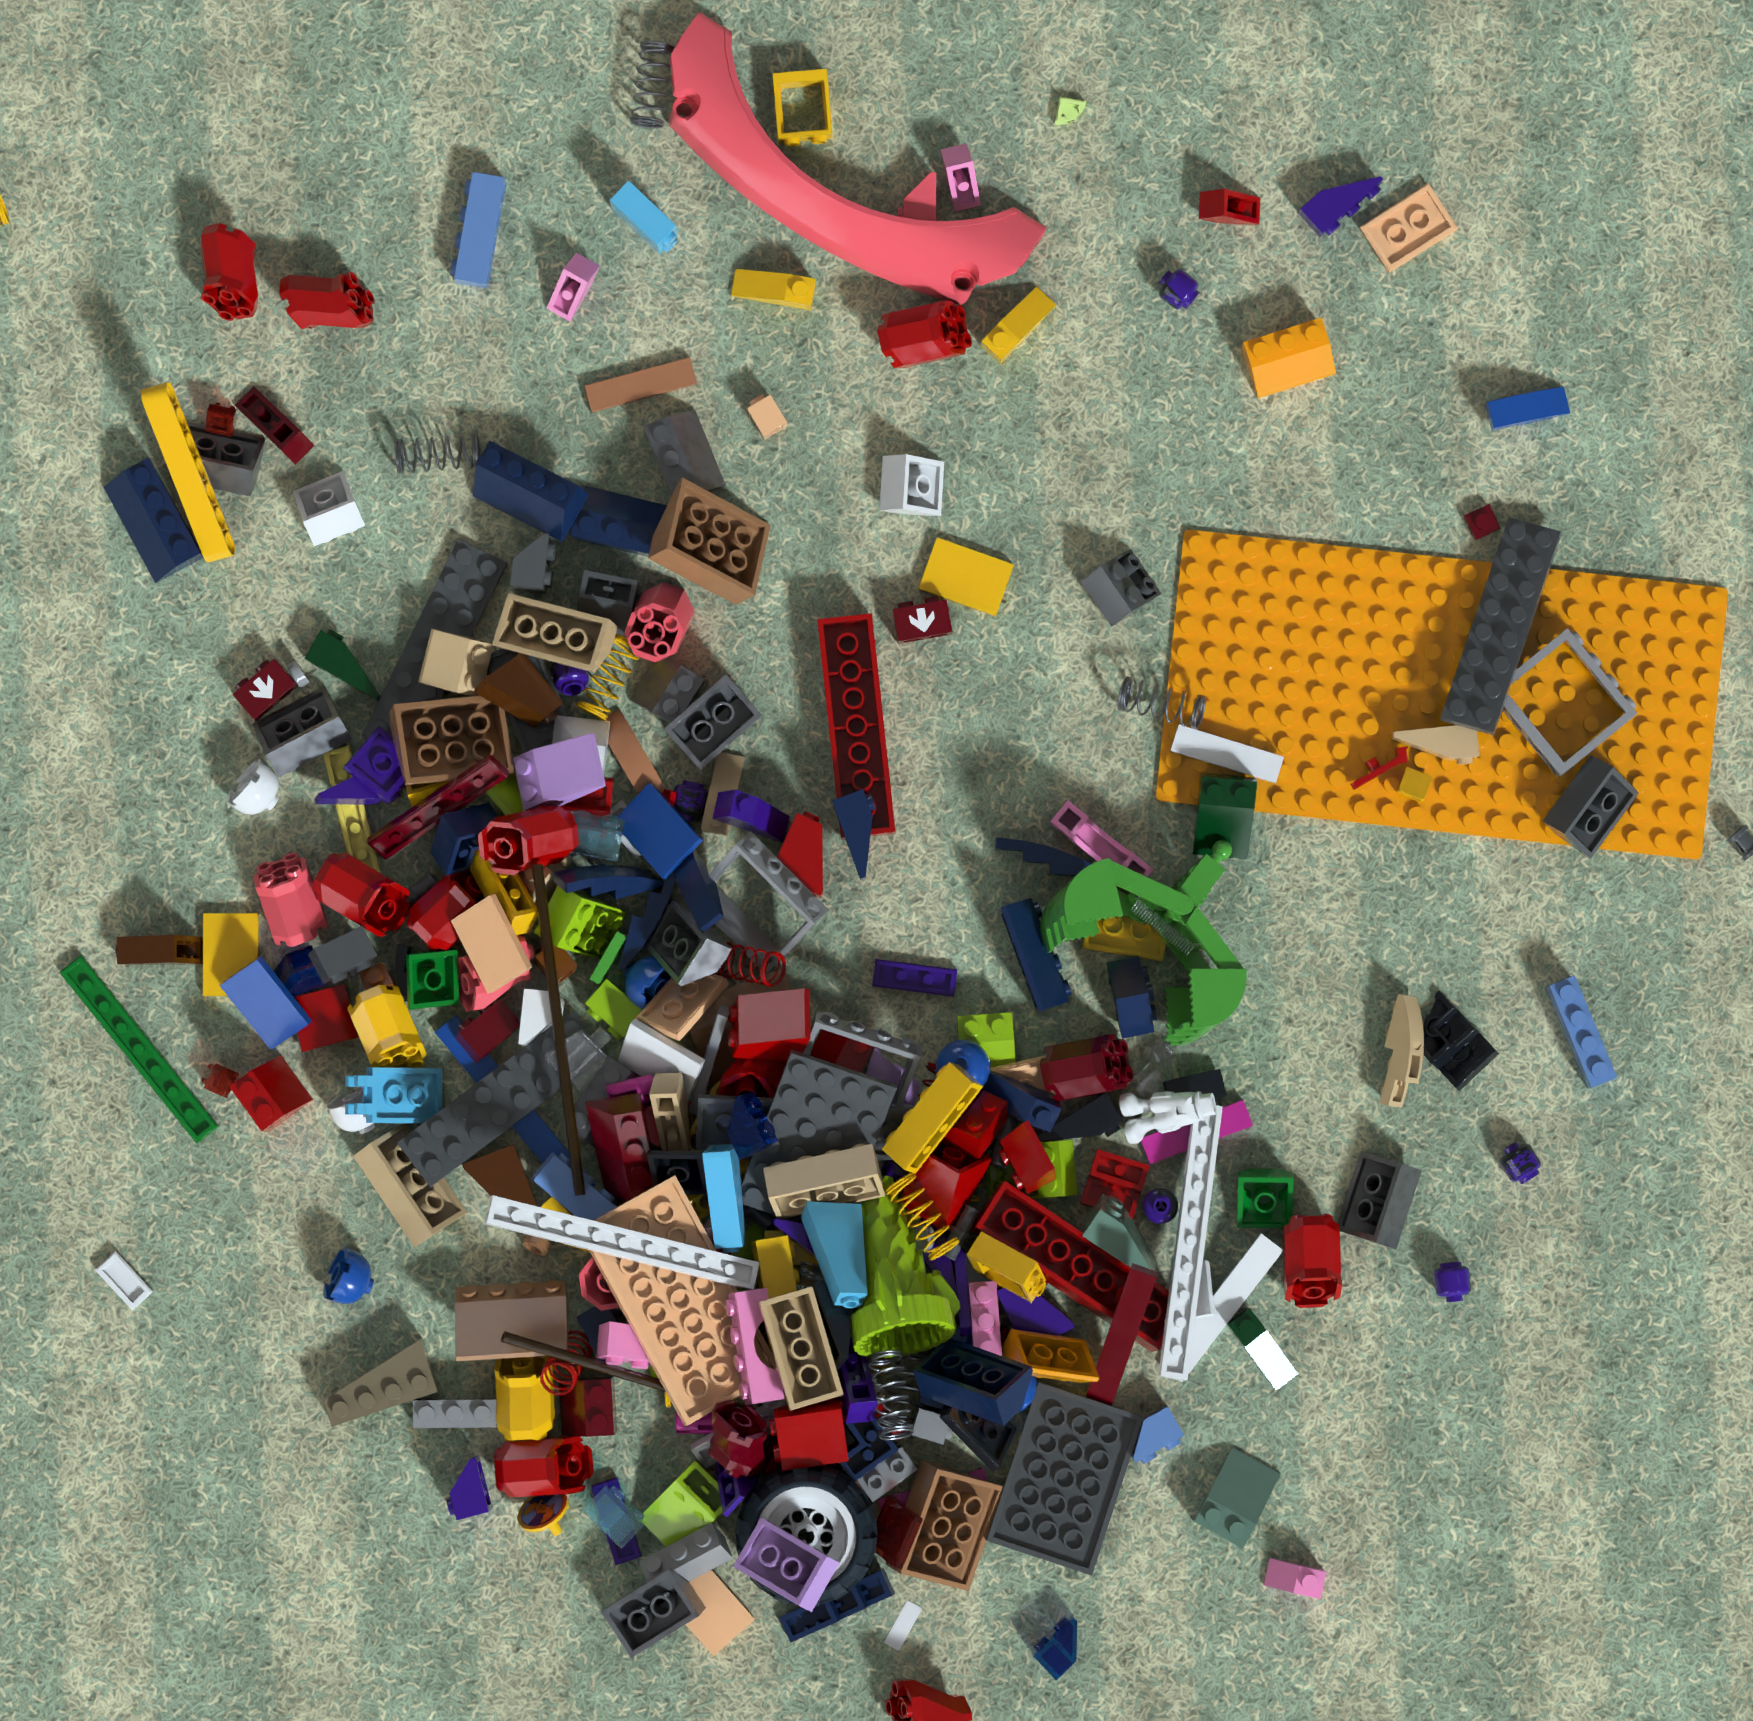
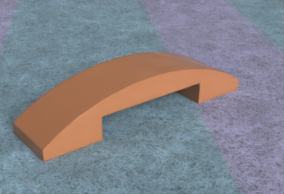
[606,709,666,794]

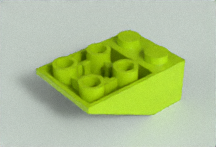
[534,886,627,960]
[985,1140,1078,1199]
[638,1459,722,1547]

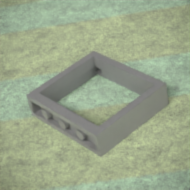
[1502,628,1638,778]
[709,831,828,974]
[803,1011,921,1105]

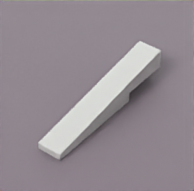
[1179,1233,1283,1382]

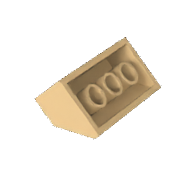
[492,593,618,673]
[353,1123,468,1248]
[763,1144,886,1219]
[759,1287,844,1411]

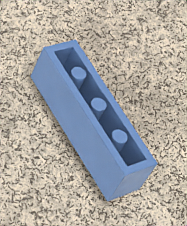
[450,172,507,289]
[1545,975,1617,1089]
[531,1152,618,1220]

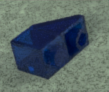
[274,945,326,996]
[727,1092,778,1160]
[1032,1616,1077,1680]

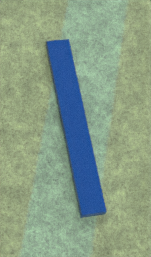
[435,1015,596,1187]

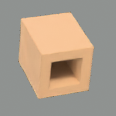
[747,394,788,440]

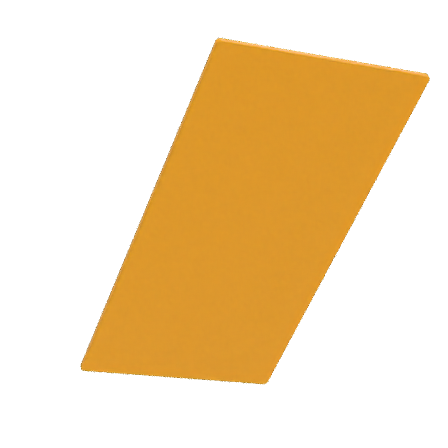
[1156,530,1728,860]

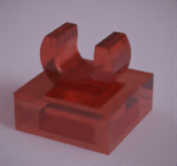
[205,403,236,437]
[201,1063,239,1098]

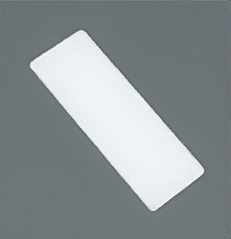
[884,1601,922,1651]

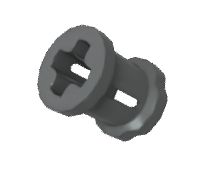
[1727,824,1753,861]

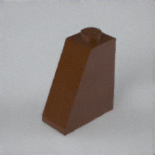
[474,653,564,728]
[115,935,203,965]
[462,1144,538,1207]

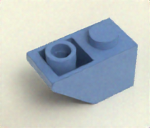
[1132,1405,1184,1464]

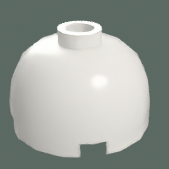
[226,759,279,815]
[327,1087,375,1134]

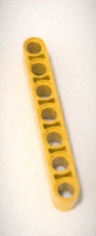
[141,381,235,563]

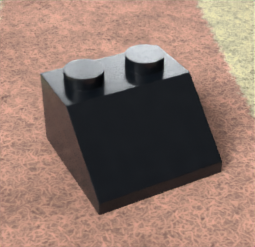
[647,1150,708,1195]

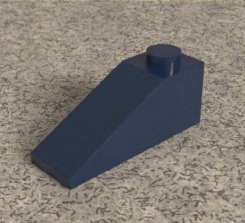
[832,789,876,880]
[980,1070,1062,1132]

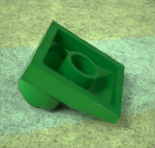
[406,948,459,1010]
[1237,1168,1294,1228]

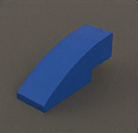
[1485,387,1570,431]

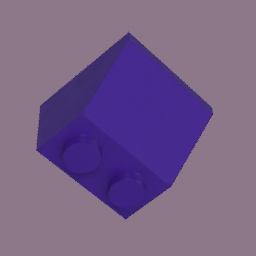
[446,1455,493,1520]

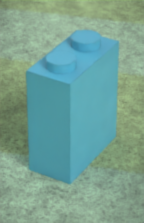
[610,180,678,254]

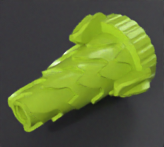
[850,1176,960,1358]

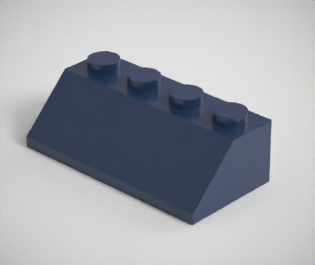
[473,440,589,543]
[104,458,204,583]
[571,485,667,557]
[1000,898,1072,1013]
[913,1338,1033,1426]

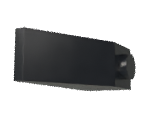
[1037,1093,1123,1142]

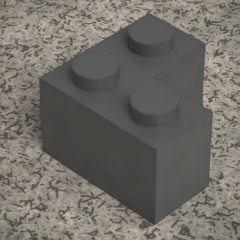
[308,926,377,984]

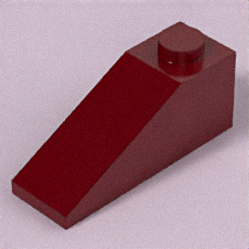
[235,386,315,465]

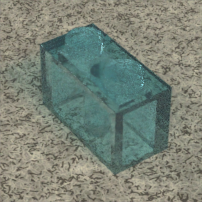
[570,810,625,861]
[582,1484,646,1549]

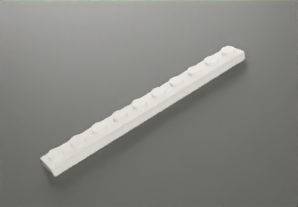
[1158,1105,1223,1381]
[484,1195,760,1290]

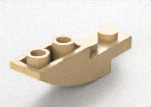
[1379,994,1424,1108]

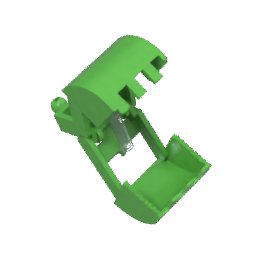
[1040,840,1247,1045]

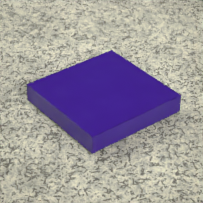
[343,726,404,803]

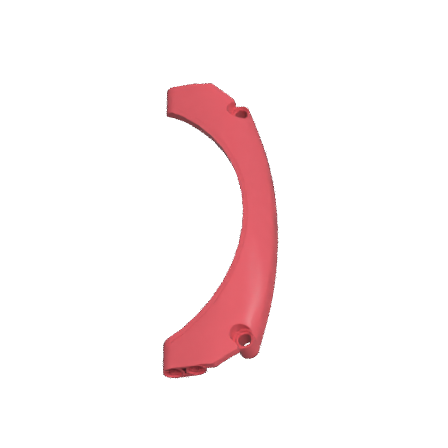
[668,12,1047,305]

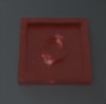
[875,1495,923,1569]

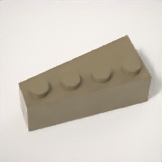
[323,1338,440,1427]

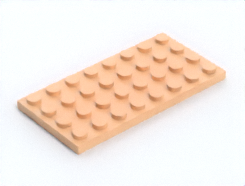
[589,1175,778,1426]

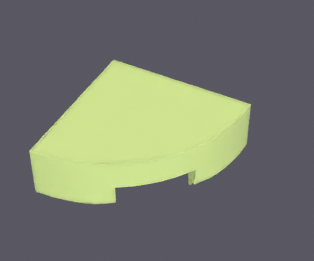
[1055,96,1086,125]

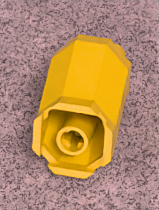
[347,985,427,1068]
[494,1356,556,1441]

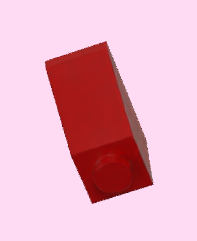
[1199,189,1260,225]

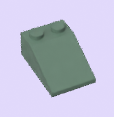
[1082,1194,1157,1271]
[1192,1447,1280,1549]

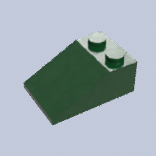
[1192,772,1257,859]

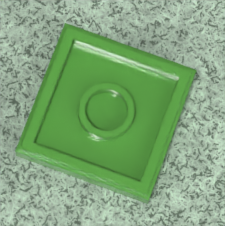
[590,931,626,985]

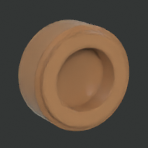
[522,1234,551,1256]

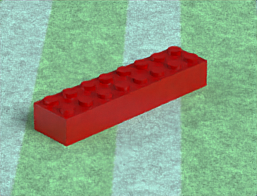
[817,613,896,840]
[971,1181,1169,1352]

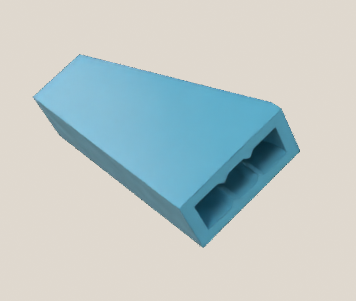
[702,1144,746,1253]
[801,1201,867,1308]

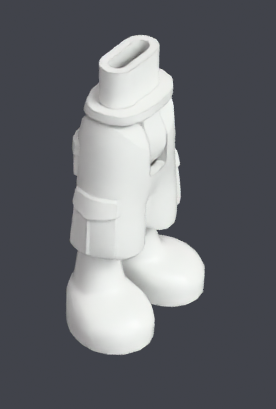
[1119,1091,1217,1144]

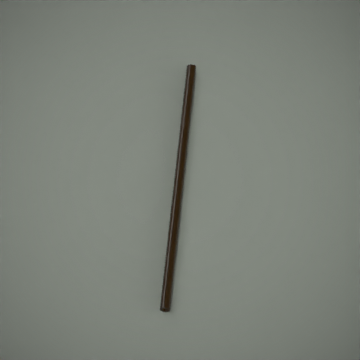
[531,864,586,1196]
[501,1331,757,1410]

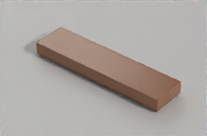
[585,357,697,413]

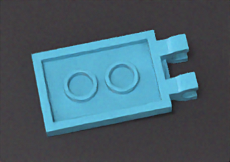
[345,1067,442,1124]

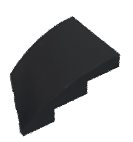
[1423,991,1499,1091]

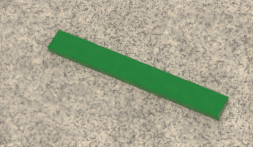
[59,955,219,1144]

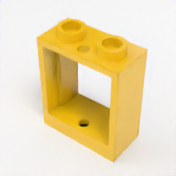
[772,69,833,147]
[966,1232,1046,1303]

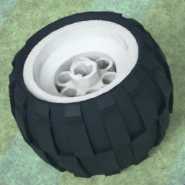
[735,1465,878,1606]

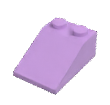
[513,733,606,811]
[733,1517,839,1612]

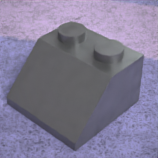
[630,658,705,724]

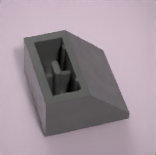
[510,533,557,594]
[1081,549,1162,627]
[577,570,639,637]

